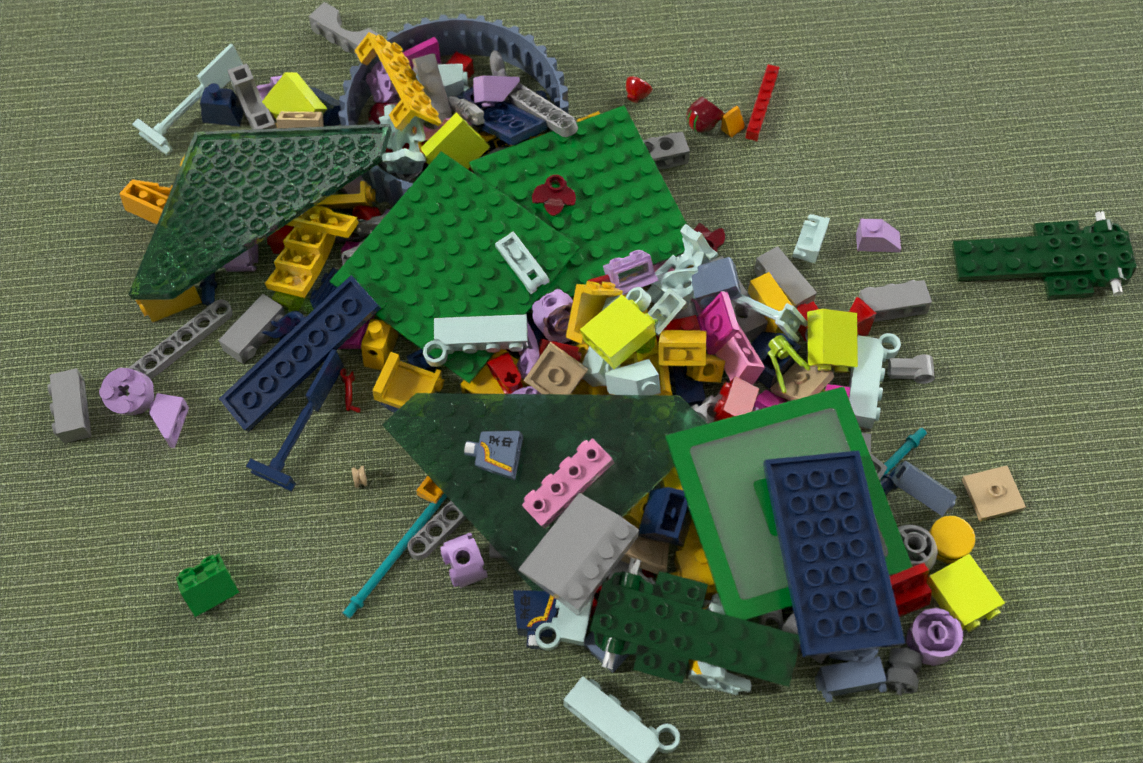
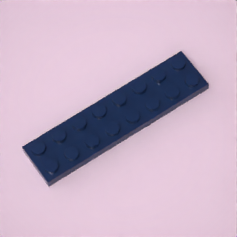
[219,275,381,432]

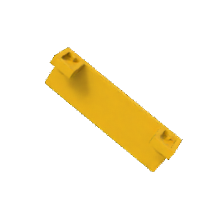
[355,32,441,131]

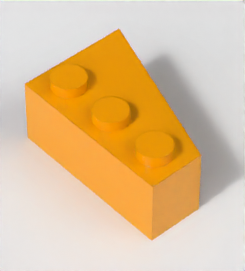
[119,180,202,234]

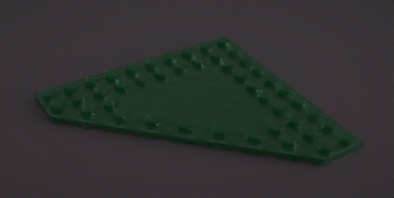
[128,124,392,300]
[382,393,708,591]

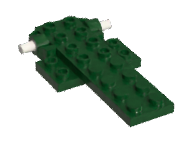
[952,211,1137,300]
[590,558,800,687]

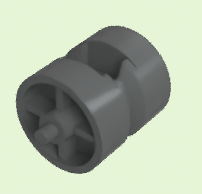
[885,646,923,696]

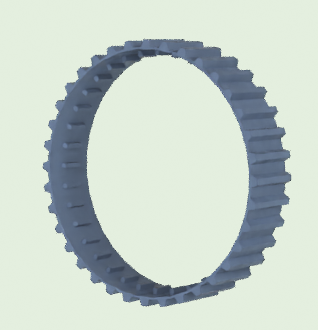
[339,14,569,209]

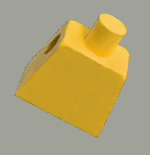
[361,319,398,371]

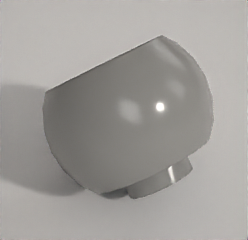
[898,525,938,570]

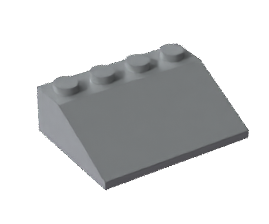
[519,493,639,615]

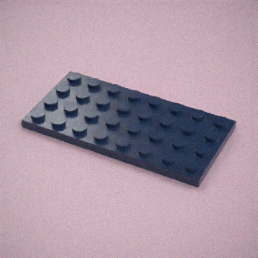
[763,450,905,657]

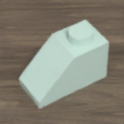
[605,359,661,400]

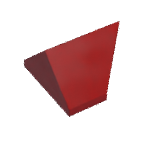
[849,297,876,336]

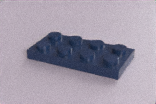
[471,101,548,145]

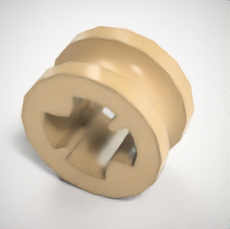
[352,466,367,488]

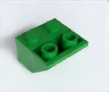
[175,554,239,617]

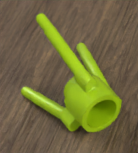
[768,335,811,394]

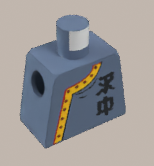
[464,431,523,480]

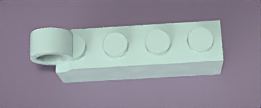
[582,287,651,387]
[423,315,528,367]
[849,333,901,429]
[535,596,594,650]
[564,677,680,763]

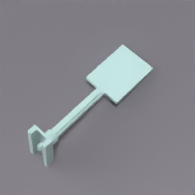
[133,43,243,156]
[684,282,808,342]

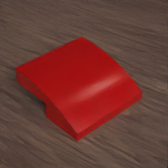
[889,562,932,617]

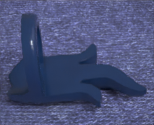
[262,310,306,341]

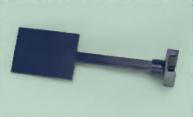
[246,349,344,492]

